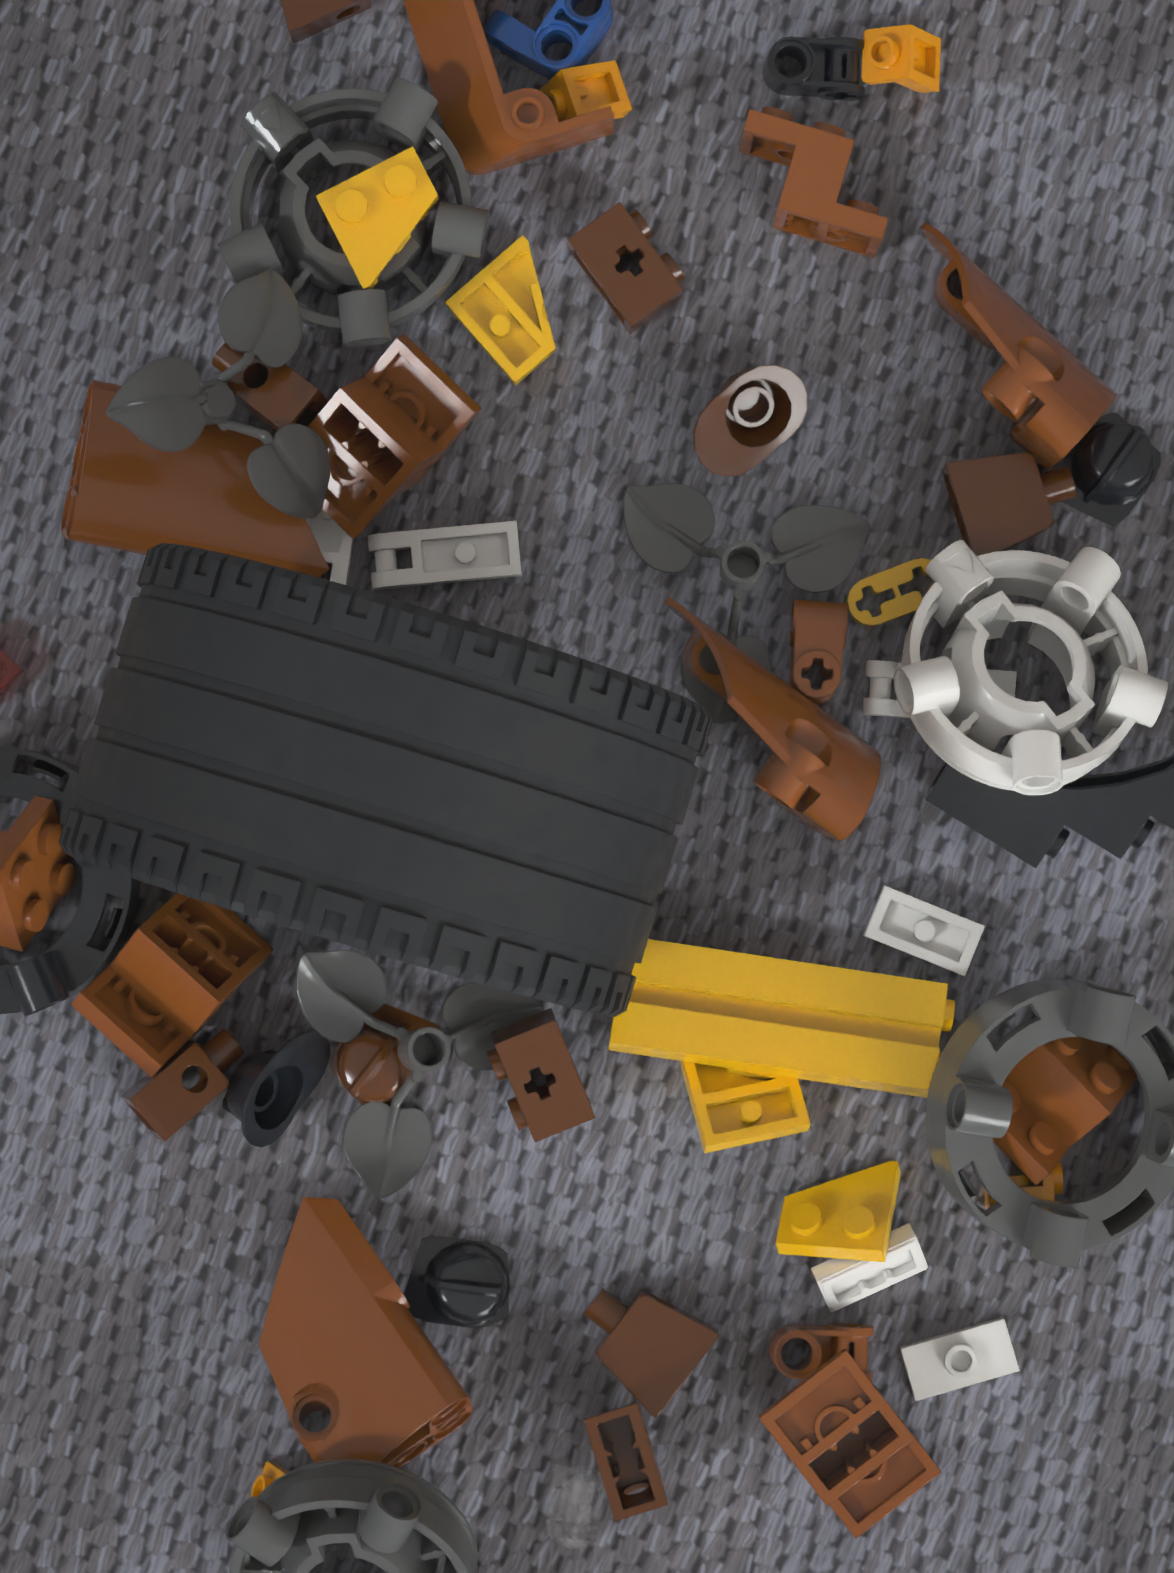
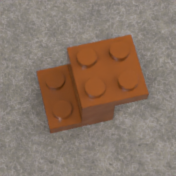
[739,107,889,258]
[308,334,482,540]
[0,796,76,952]
[71,893,274,1078]
[993,1036,1137,1185]
[758,1348,941,1539]

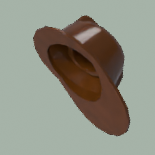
[693,364,807,477]
[330,1003,441,1106]

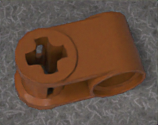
[790,599,848,705]
[768,1323,874,1382]

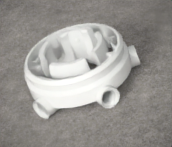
[894,540,1168,795]

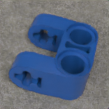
[483,0,613,79]

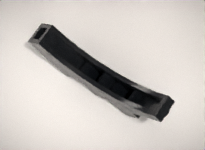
[925,754,1174,868]

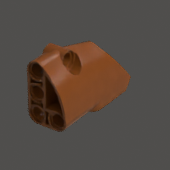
[920,222,1117,471]
[61,379,329,578]
[665,597,881,841]
[259,1197,473,1468]

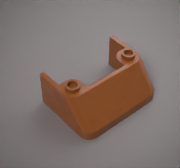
[403,0,614,175]

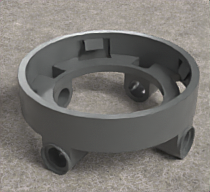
[926,978,1174,1268]

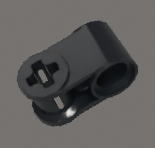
[762,36,865,101]

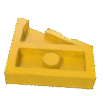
[316,146,439,290]
[445,235,556,386]
[680,1061,811,1154]
[775,1161,901,1262]

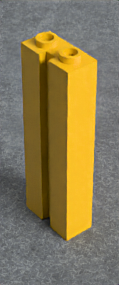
[608,939,955,1098]

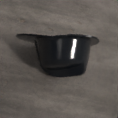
[1057,413,1161,527]
[222,1030,330,1148]
[404,1236,510,1328]

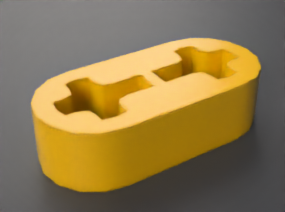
[846,558,932,627]

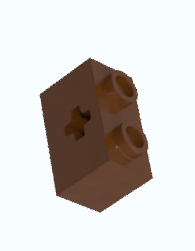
[567,202,685,334]
[487,1008,595,1142]

